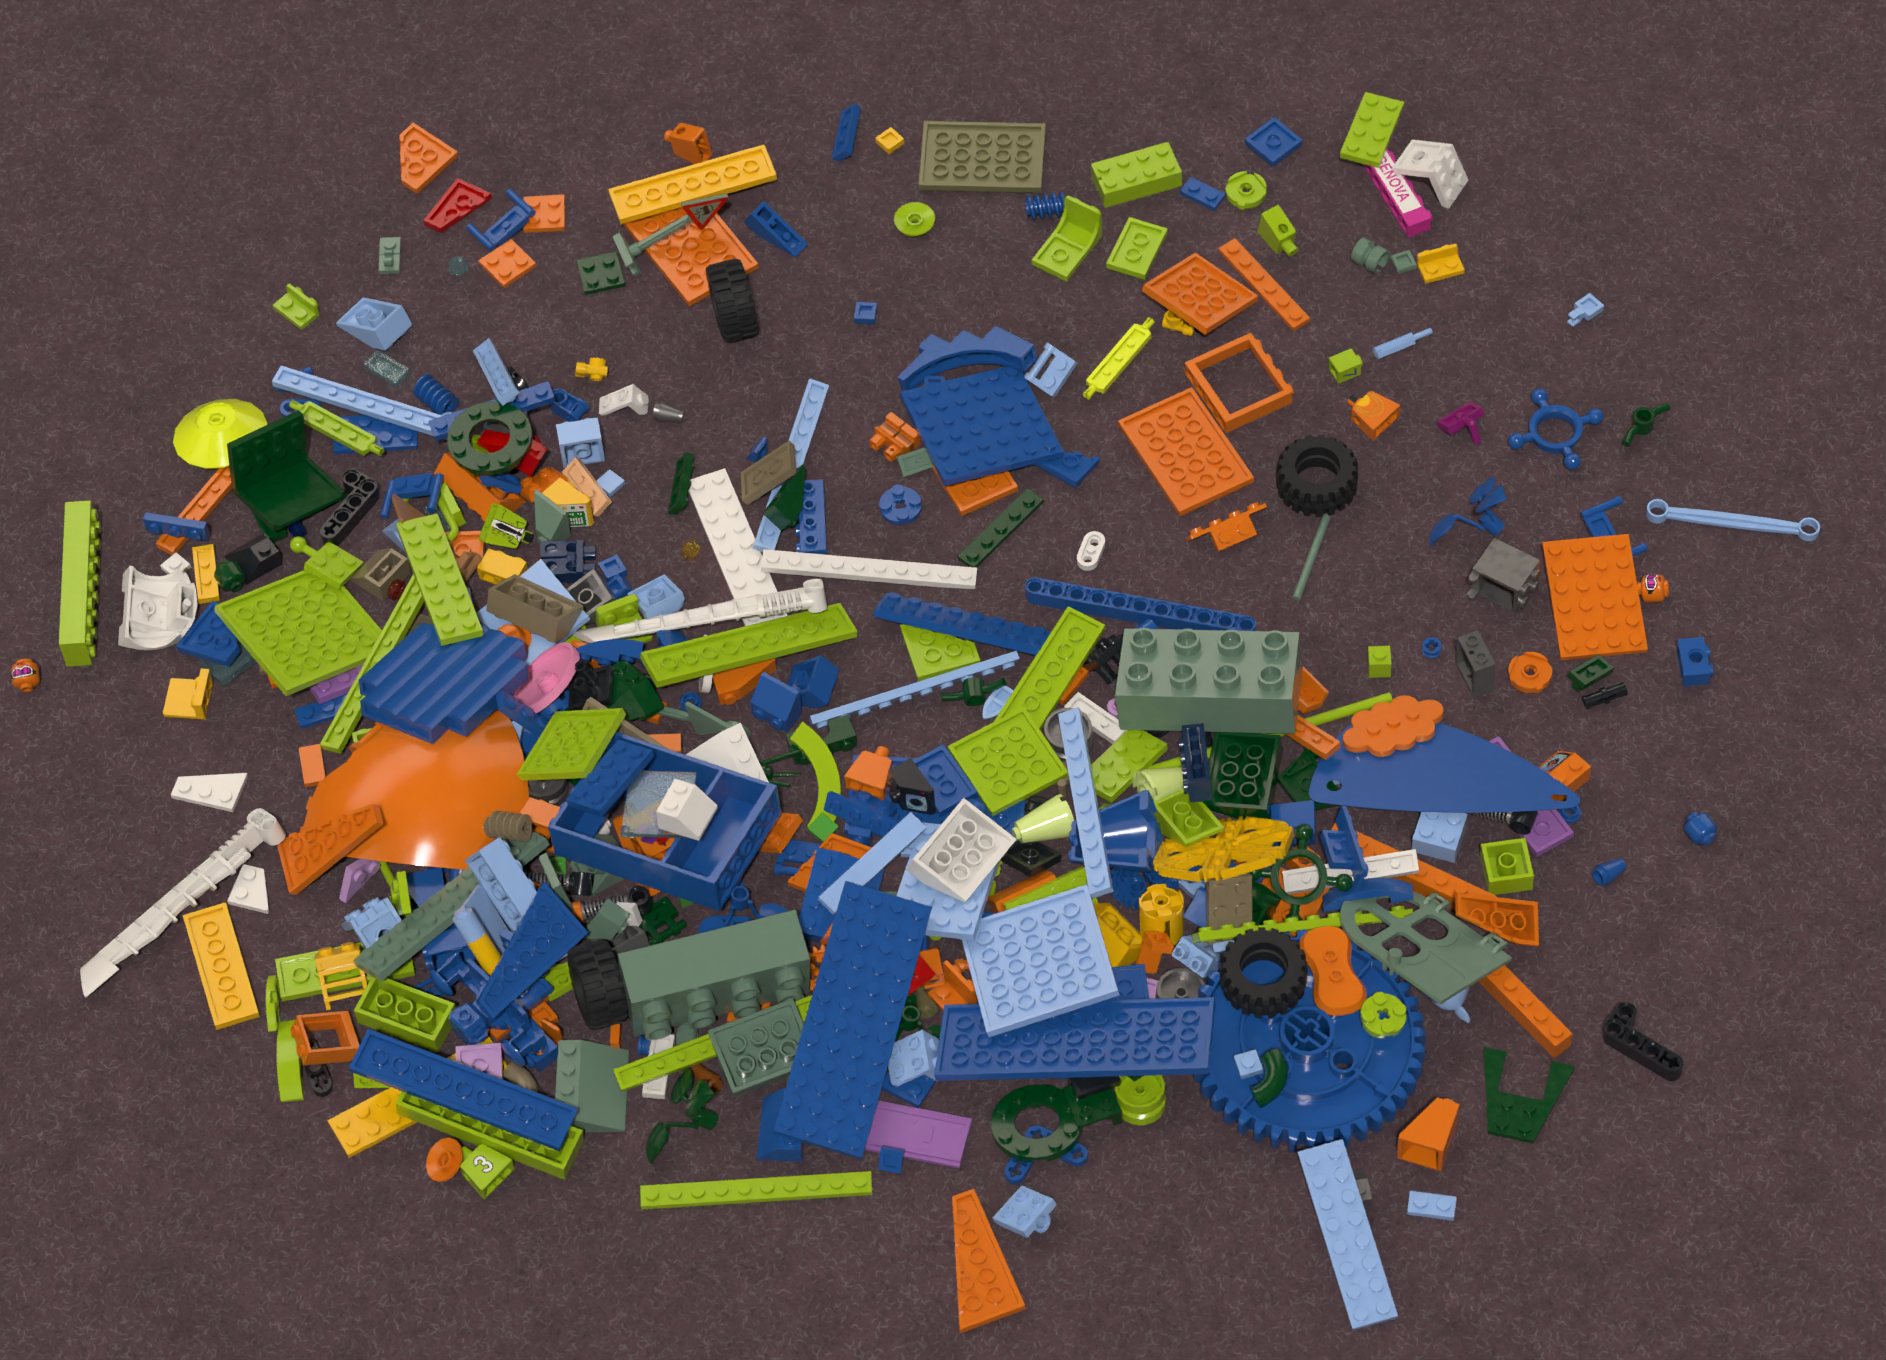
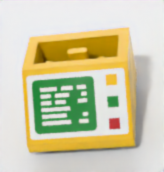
[542,477,594,527]

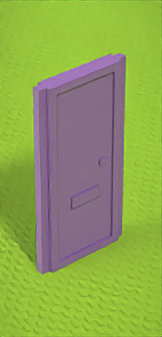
[864,1101,972,1169]

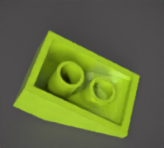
[1154,789,1224,847]

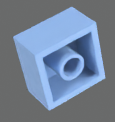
[556,417,605,468]
[1412,812,1468,863]

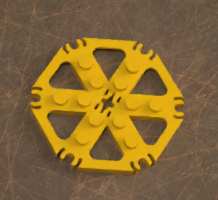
[1153,816,1294,882]

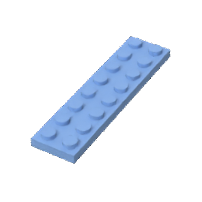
[1298,1139,1398,1330]

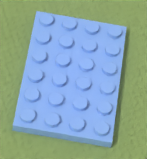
[897,822,1000,940]

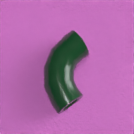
[1250,1049,1288,1109]

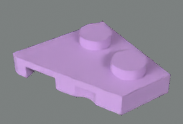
[339,859,380,903]

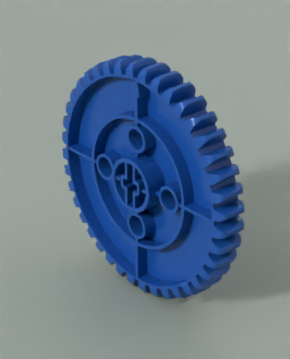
[1193,929,1426,1153]

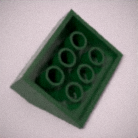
[1203,732,1283,820]

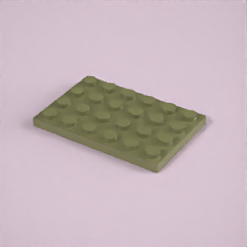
[919,121,1046,193]

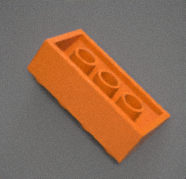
[434,453,526,521]

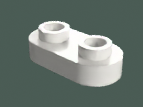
[1077,531,1105,571]

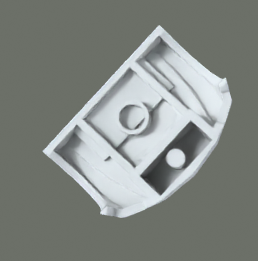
[118,565,197,650]

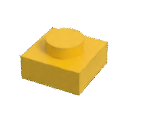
[875,127,904,154]

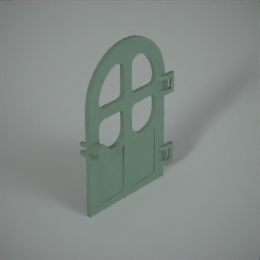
[1340,891,1512,1005]

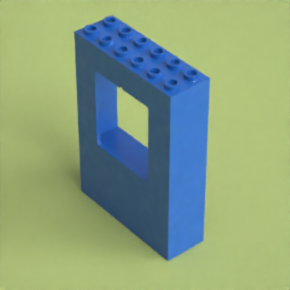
[548,732,782,911]

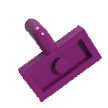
[1437,401,1484,444]

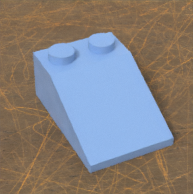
[336,297,412,350]

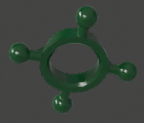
[1248,824,1353,921]

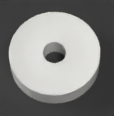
[699,674,713,693]

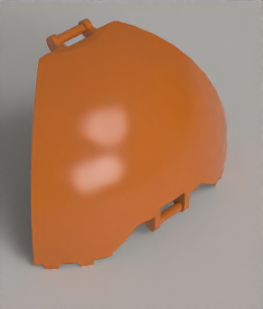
[299,708,529,870]

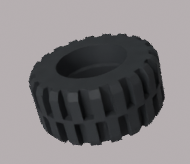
[706,258,758,342]
[1276,434,1358,517]
[1220,927,1308,1019]
[567,939,628,1030]

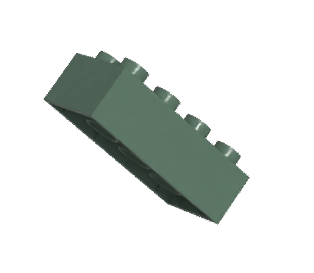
[1115,628,1303,734]
[618,910,810,1040]

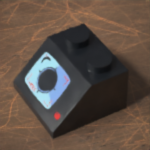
[887,758,936,815]

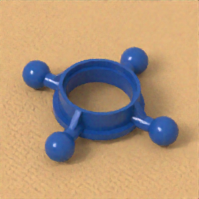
[1508,388,1604,470]

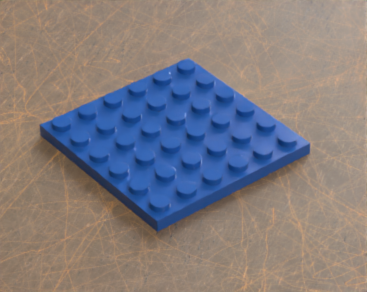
[900,366,1064,486]

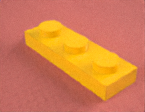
[192,544,220,604]

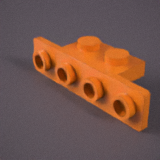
[1186,502,1267,551]

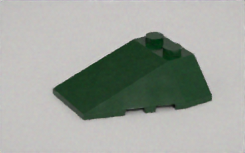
[563,659,664,721]

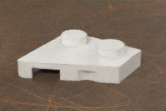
[227,864,269,914]

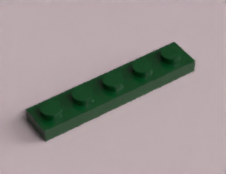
[958,488,1044,568]

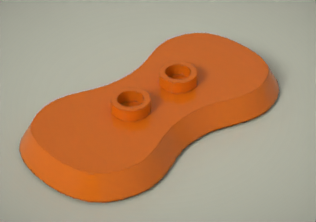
[1299,926,1367,1016]

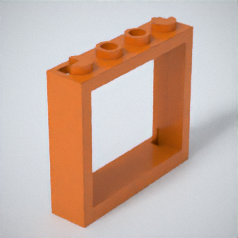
[1185,333,1294,433]

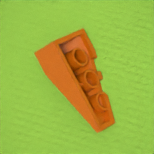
[1455,892,1539,947]

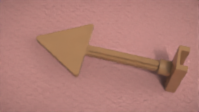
[391,494,483,584]

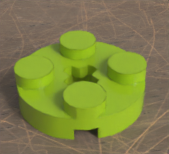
[1226,171,1266,210]
[1360,992,1406,1039]

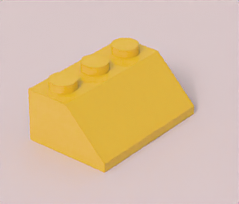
[1093,903,1143,967]

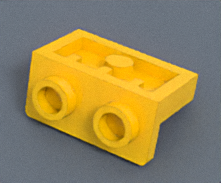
[1417,244,1465,284]

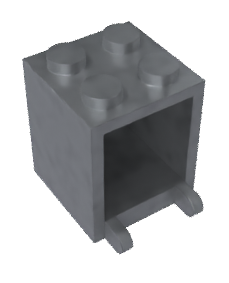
[1467,538,1541,614]

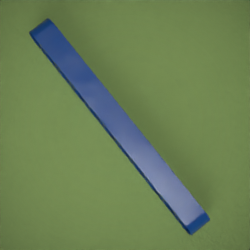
[1025,577,1256,631]

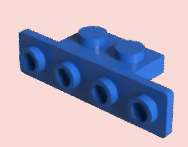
[824,790,900,837]
[1320,806,1368,885]

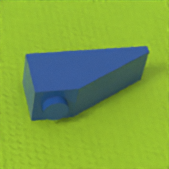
[744,201,808,257]

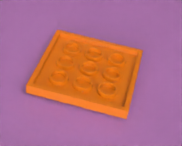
[1142,253,1258,335]

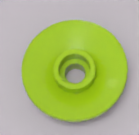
[894,202,935,236]

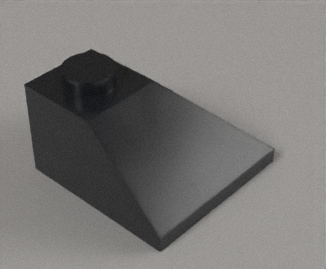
[224,535,282,585]

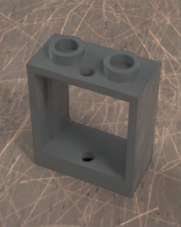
[1456,630,1496,698]

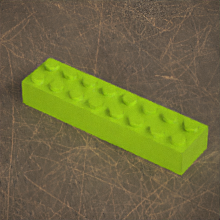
[59,500,102,667]
[396,1092,584,1180]

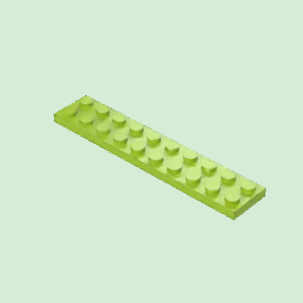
[640,603,858,688]

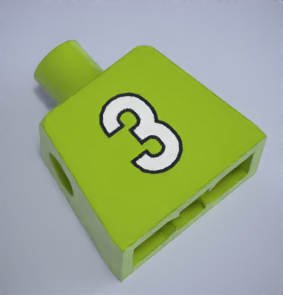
[460,1144,514,1200]

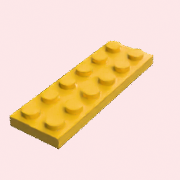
[183,902,260,1030]

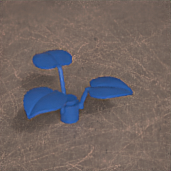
[1429,476,1507,547]
[698,880,789,934]

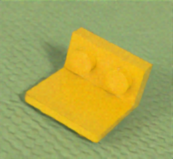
[163,669,214,720]

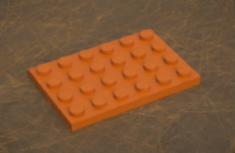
[624,207,759,306]
[1118,387,1254,517]
[1542,534,1648,660]

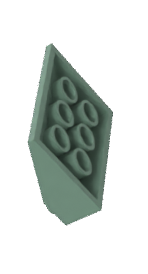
[708,999,804,1099]
[555,1040,629,1132]

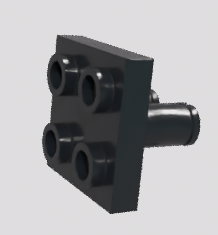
[1082,633,1124,685]
[568,660,614,711]

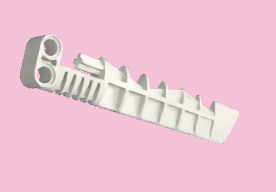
[573,579,827,643]
[80,808,286,998]

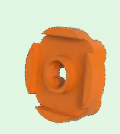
[1508,652,1552,693]

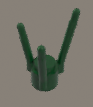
[758,750,802,787]

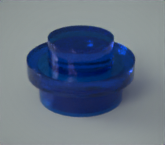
[288,520,307,538]

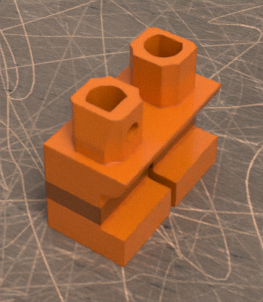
[869,412,921,462]

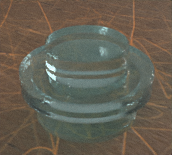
[448,256,469,275]

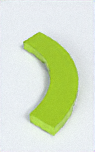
[790,722,841,828]

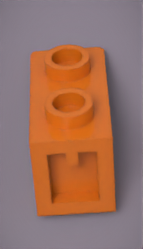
[1135,930,1174,973]

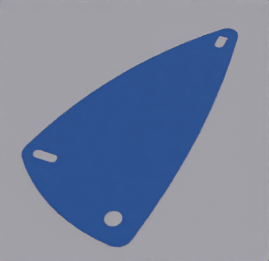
[1309,722,1580,813]

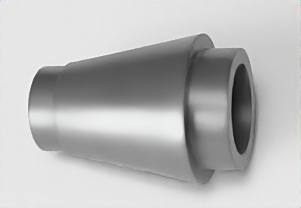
[652,401,684,423]

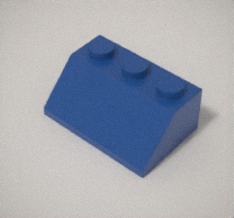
[756,1088,804,1162]

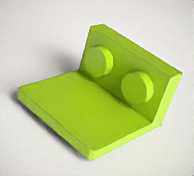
[596,593,653,643]

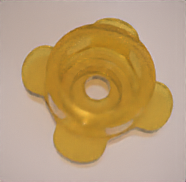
[681,537,700,560]

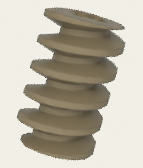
[483,810,532,842]

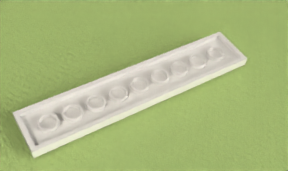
[688,468,788,626]

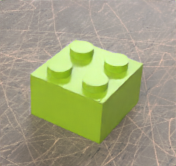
[1480,838,1534,895]

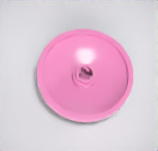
[512,642,580,713]

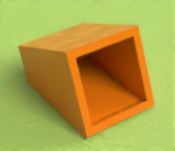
[1397,1098,1459,1171]

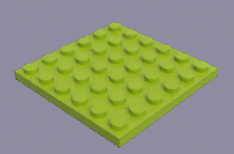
[214,570,382,696]

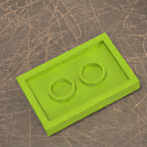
[1106,217,1168,280]

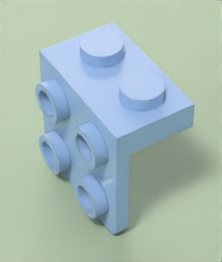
[888,1029,939,1087]

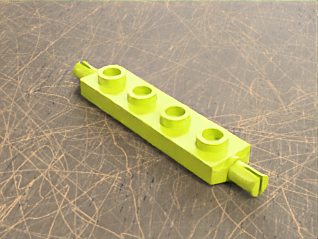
[1083,317,1155,400]

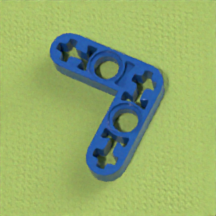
[1005,1125,1088,1185]

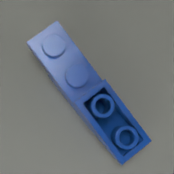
[576,639,645,667]

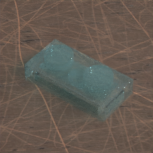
[364,350,410,387]

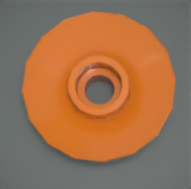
[426,1137,463,1182]

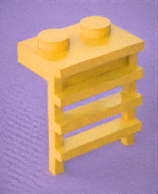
[315,942,367,1010]

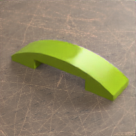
[277,1020,304,1102]

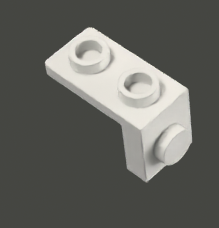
[599,384,649,415]

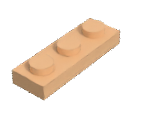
[562,457,612,517]

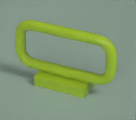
[403,482,466,543]

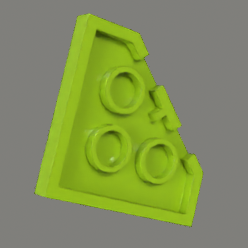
[900,624,980,682]

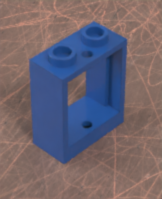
[422,928,480,971]

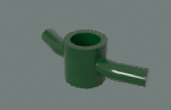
[1622,402,1670,447]
[941,677,1006,706]

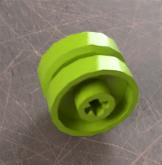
[1115,1075,1166,1125]

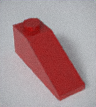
[476,429,548,477]

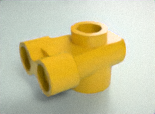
[1162,310,1194,336]
[575,358,608,381]

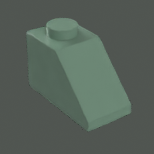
[583,898,630,940]

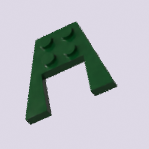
[1484,1047,1575,1144]

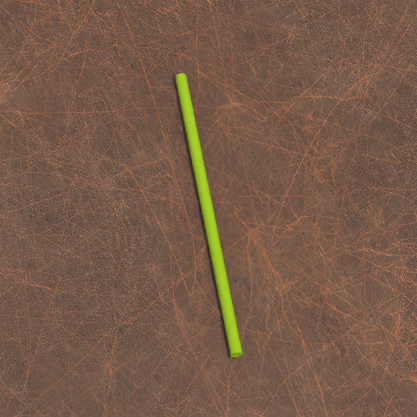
[1148,692,1393,769]

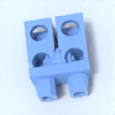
[1172,933,1222,978]

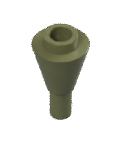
[916,986,938,1018]

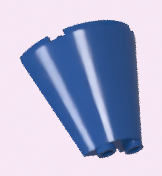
[1068,790,1162,873]

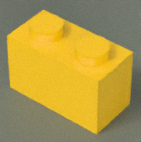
[477,548,528,585]

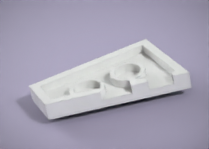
[171,773,248,812]

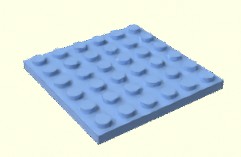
[962,884,1120,1037]

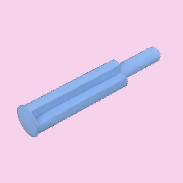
[1373,328,1433,359]

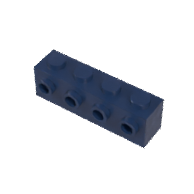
[1179,723,1212,802]

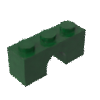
[785,715,857,765]

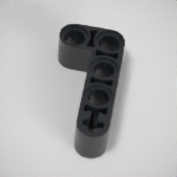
[320,469,380,546]
[1603,1002,1683,1081]

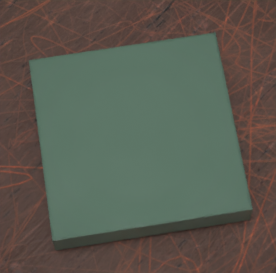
[539,853,574,911]

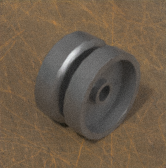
[1044,707,1093,762]
[528,779,568,806]
[1155,968,1205,999]

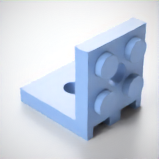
[341,897,402,949]

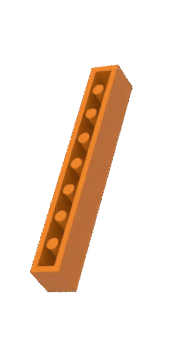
[1331,823,1496,912]

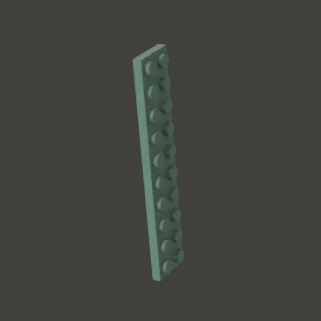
[353,831,549,981]

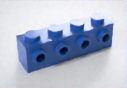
[795,479,827,555]

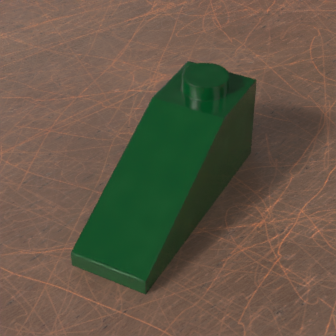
[763,464,805,530]

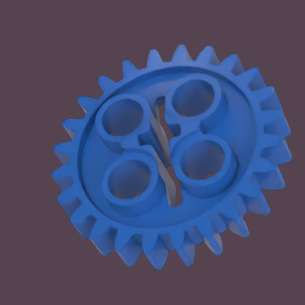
[1110,855,1181,911]

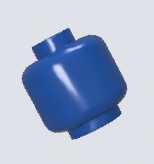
[1684,812,1718,846]

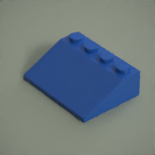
[799,848,885,943]

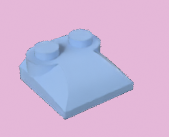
[627,574,685,619]

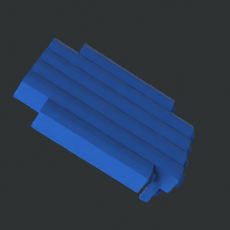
[359,623,528,744]

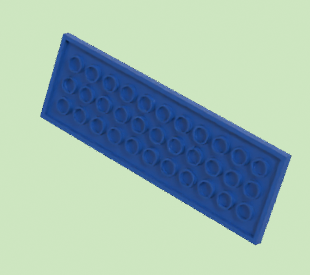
[773,881,932,1160]
[934,997,1216,1081]

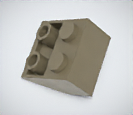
[351,548,411,602]

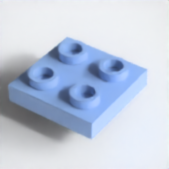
[993,1186,1057,1238]

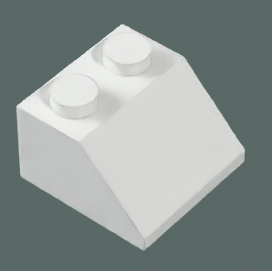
[656,779,718,841]

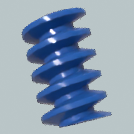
[1025,191,1065,221]
[414,374,459,415]

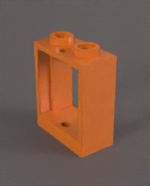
[290,1011,359,1066]

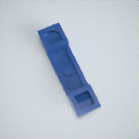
[1323,878,1414,912]

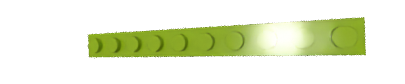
[320,574,424,754]
[1192,906,1413,944]
[613,995,812,1093]
[640,1171,872,1209]

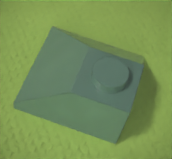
[534,490,571,544]

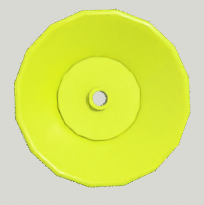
[173,399,268,469]

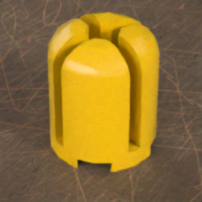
[1139,884,1184,946]

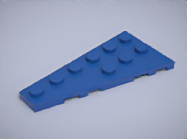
[476,881,588,1020]

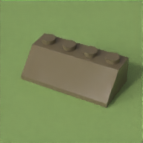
[486,574,584,643]

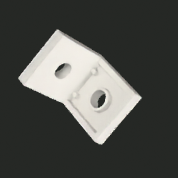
[1392,140,1468,208]

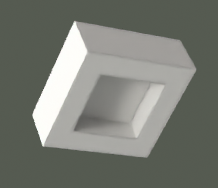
[160,553,191,575]
[616,902,643,926]

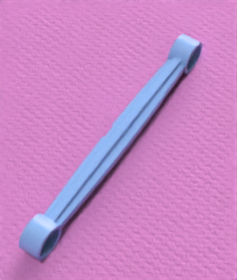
[1646,499,1820,541]

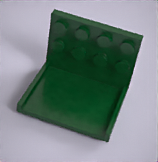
[227,410,345,532]

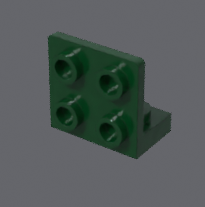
[1063,1086,1122,1128]

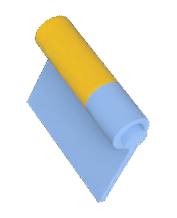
[452,884,508,977]

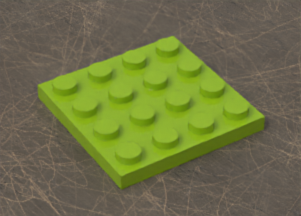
[948,706,1069,817]
[516,708,626,781]

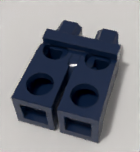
[540,540,596,583]

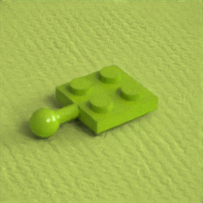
[290,536,364,590]

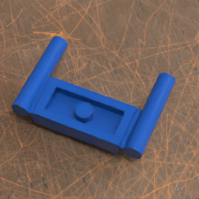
[466,189,536,252]
[380,473,444,518]
[1580,496,1648,557]

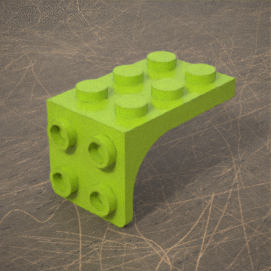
[1032,196,1102,282]

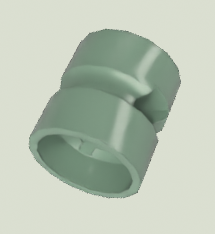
[1351,237,1390,274]

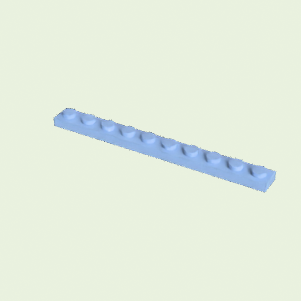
[272,366,447,440]
[752,378,829,552]
[809,651,1019,729]
[1058,707,1114,898]

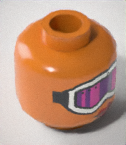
[1637,574,1669,603]
[11,659,40,692]

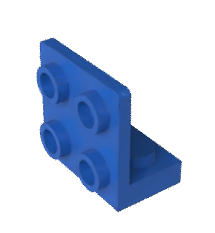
[1271,800,1316,847]

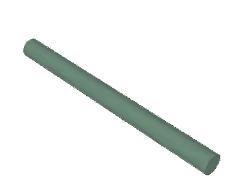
[1292,515,1331,601]

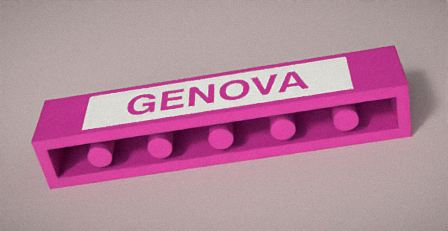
[1362,149,1433,238]

